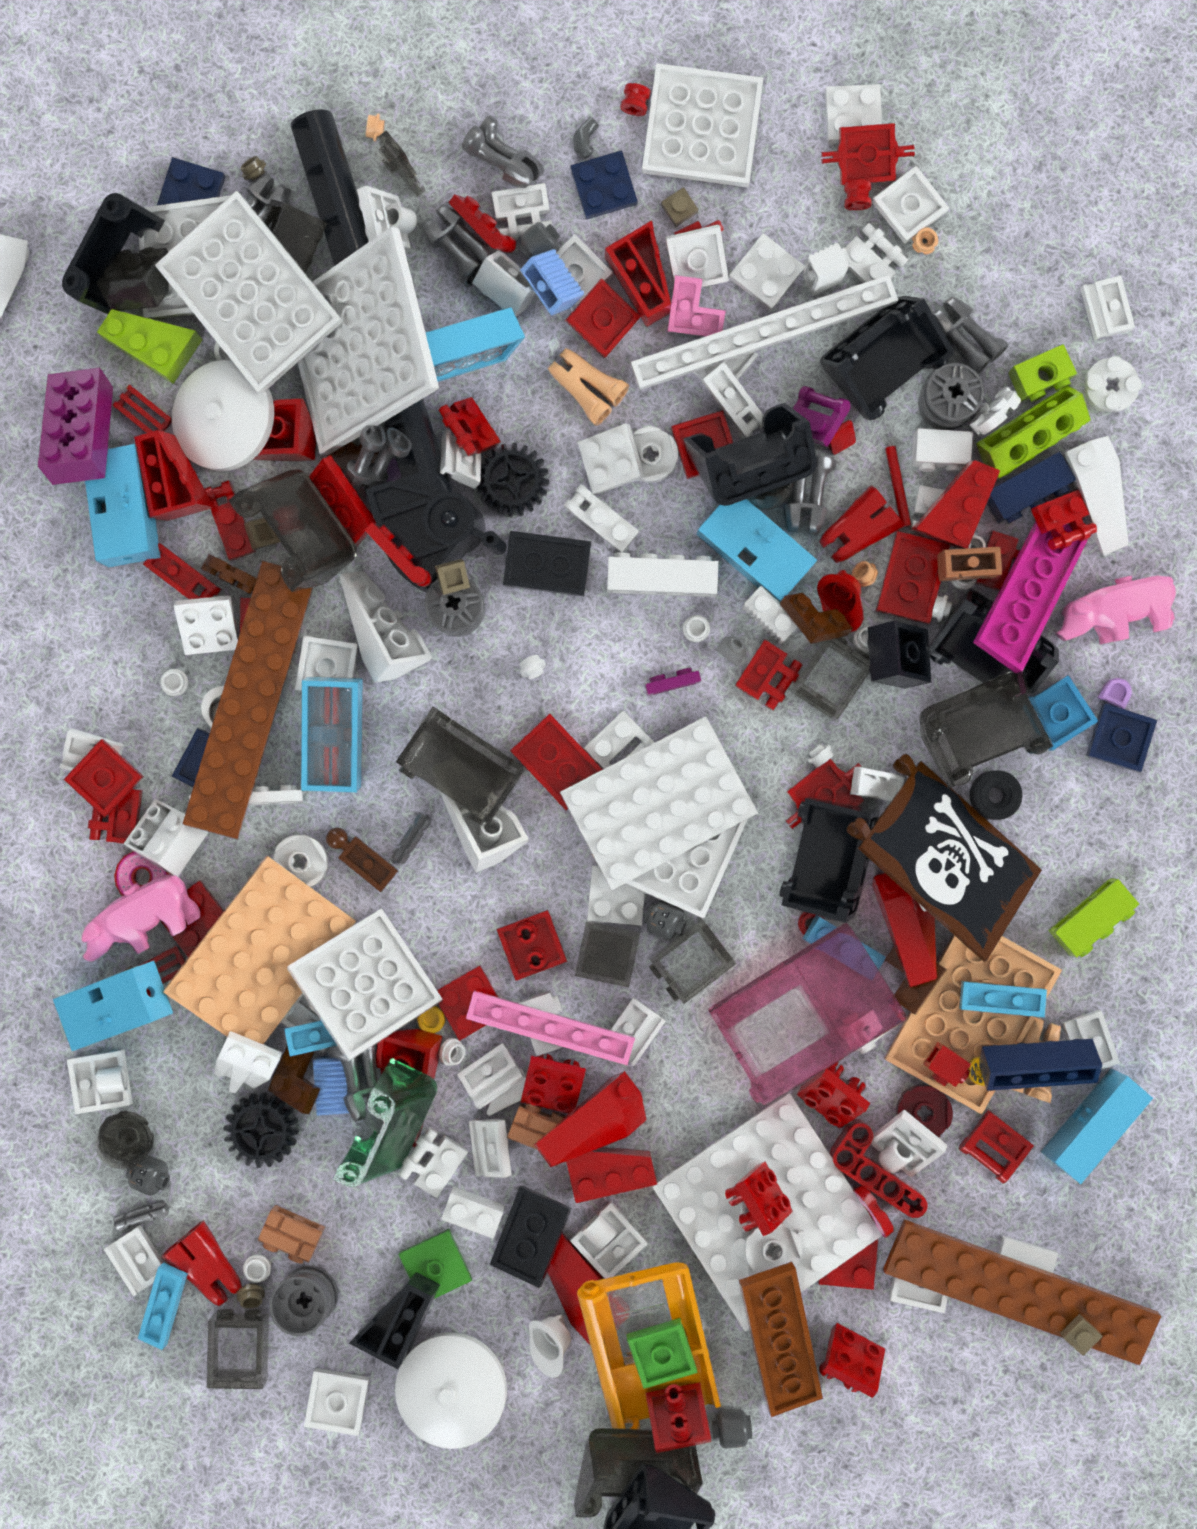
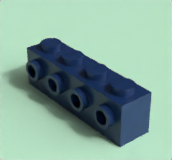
[979,1039,1103,1091]

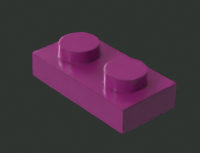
[645,667,702,696]

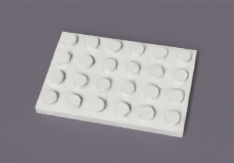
[155,191,344,394]
[560,716,758,891]

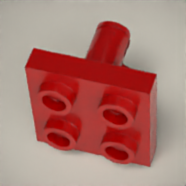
[496,910,567,981]
[520,1054,586,1114]
[796,1060,870,1129]
[725,1161,793,1236]
[819,1323,885,1398]
[646,1382,712,1453]

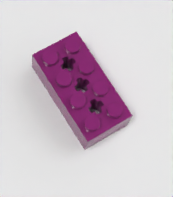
[38,367,113,485]

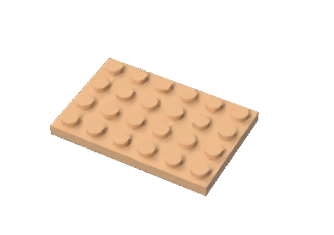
[163,856,356,1044]
[884,935,1062,1114]

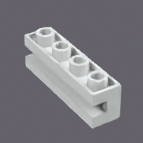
[607,553,718,597]

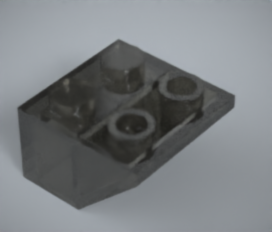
[262,199,327,274]
[97,247,169,311]

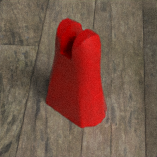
[819,485,903,563]
[161,1220,242,1306]

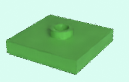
[398,1229,473,1299]
[626,1318,698,1389]

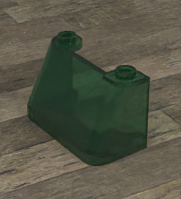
[332,1058,438,1187]

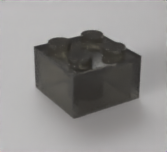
[575,920,640,987]

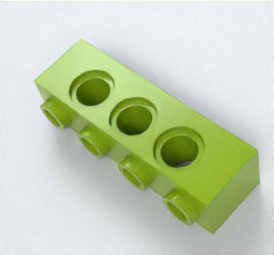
[976,385,1091,479]

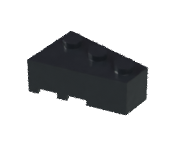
[349,1272,440,1369]

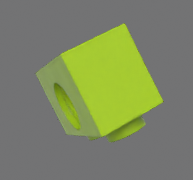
[1008,344,1077,402]

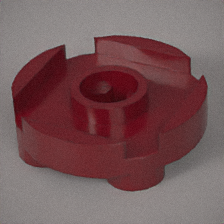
[896,1084,953,1138]

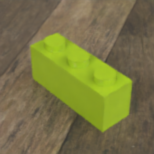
[1048,878,1140,958]

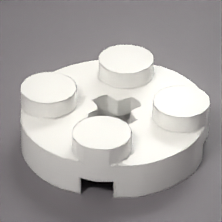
[1084,356,1142,413]
[969,386,1021,436]
[633,427,678,483]
[273,835,328,887]
[744,1223,802,1274]

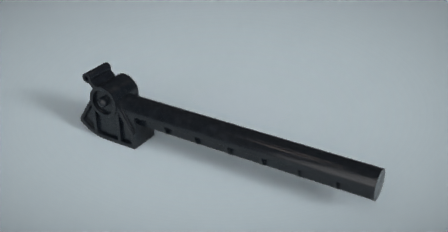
[290,109,507,593]

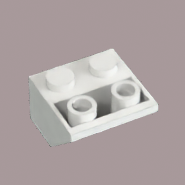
[124,799,208,877]

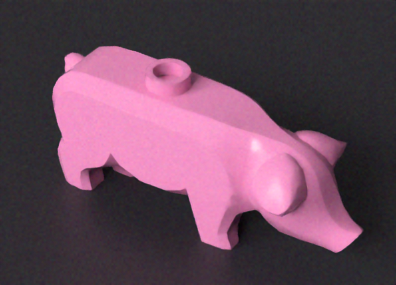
[1055,575,1176,644]
[82,874,201,962]

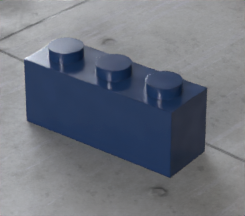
[987,451,1076,524]

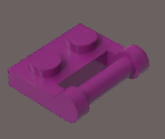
[792,386,850,447]

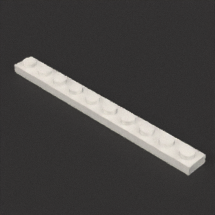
[631,275,898,390]

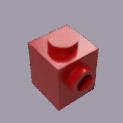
[923,1042,971,1087]

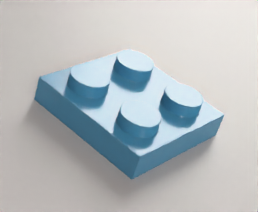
[1022,675,1098,751]

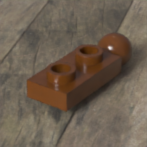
[326,827,399,892]

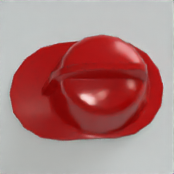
[817,570,864,632]

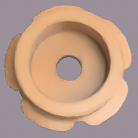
[366,113,385,141]
[912,227,938,255]
[852,561,878,587]

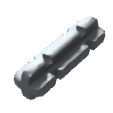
[392,813,431,864]
[113,1200,169,1231]

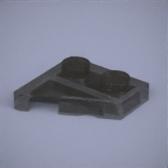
[378,130,425,197]

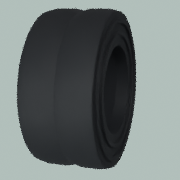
[970,770,1023,820]

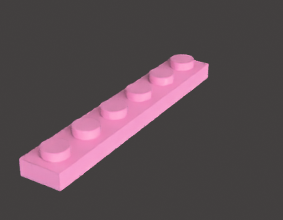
[466,991,635,1065]

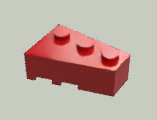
[605,220,671,327]

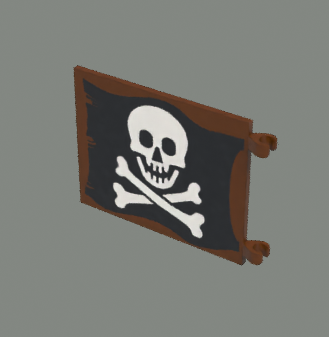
[847,754,1042,962]

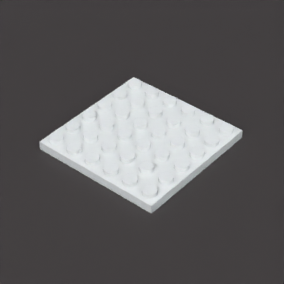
[298,227,439,455]
[652,1093,882,1331]

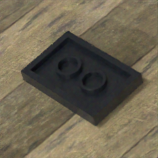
[503,531,591,597]
[490,1186,572,1288]

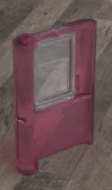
[708,922,907,1106]

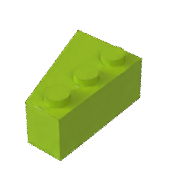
[97,309,203,384]

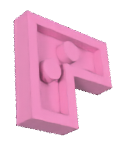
[668,275,725,336]

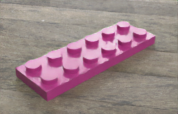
[973,521,1088,674]

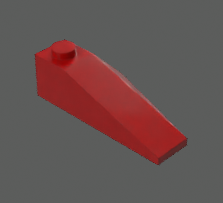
[253,398,316,461]
[872,873,937,988]
[376,1029,443,1147]
[534,1071,646,1167]
[547,1233,630,1345]

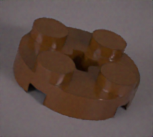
[200,554,257,594]

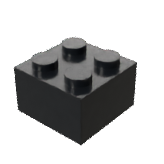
[867,620,932,689]

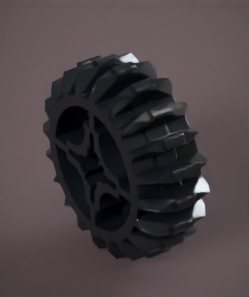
[476,443,549,518]
[223,1092,299,1168]

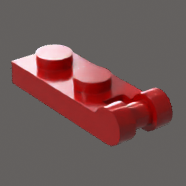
[448,194,516,254]
[205,480,256,561]
[365,522,432,587]
[143,543,222,600]

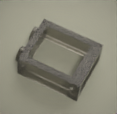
[789,637,870,721]
[649,918,736,1004]
[207,1309,269,1389]

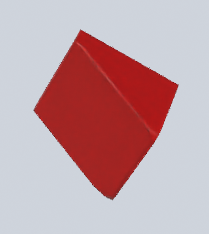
[828,420,856,455]

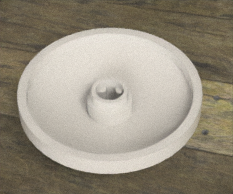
[172,360,274,471]
[395,1332,507,1449]

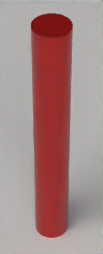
[885,446,912,528]

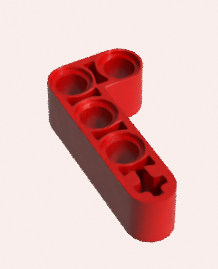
[830,1119,928,1218]

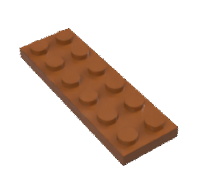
[738,1262,823,1417]

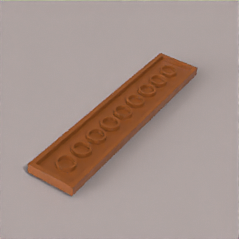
[182,561,316,840]
[883,1219,1161,1365]

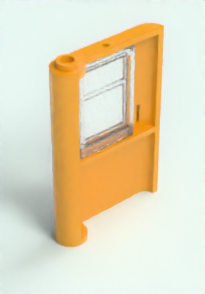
[577,1262,721,1439]

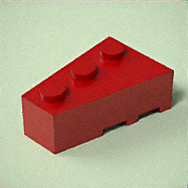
[134,430,214,521]
[912,460,1000,549]
[566,1147,657,1203]

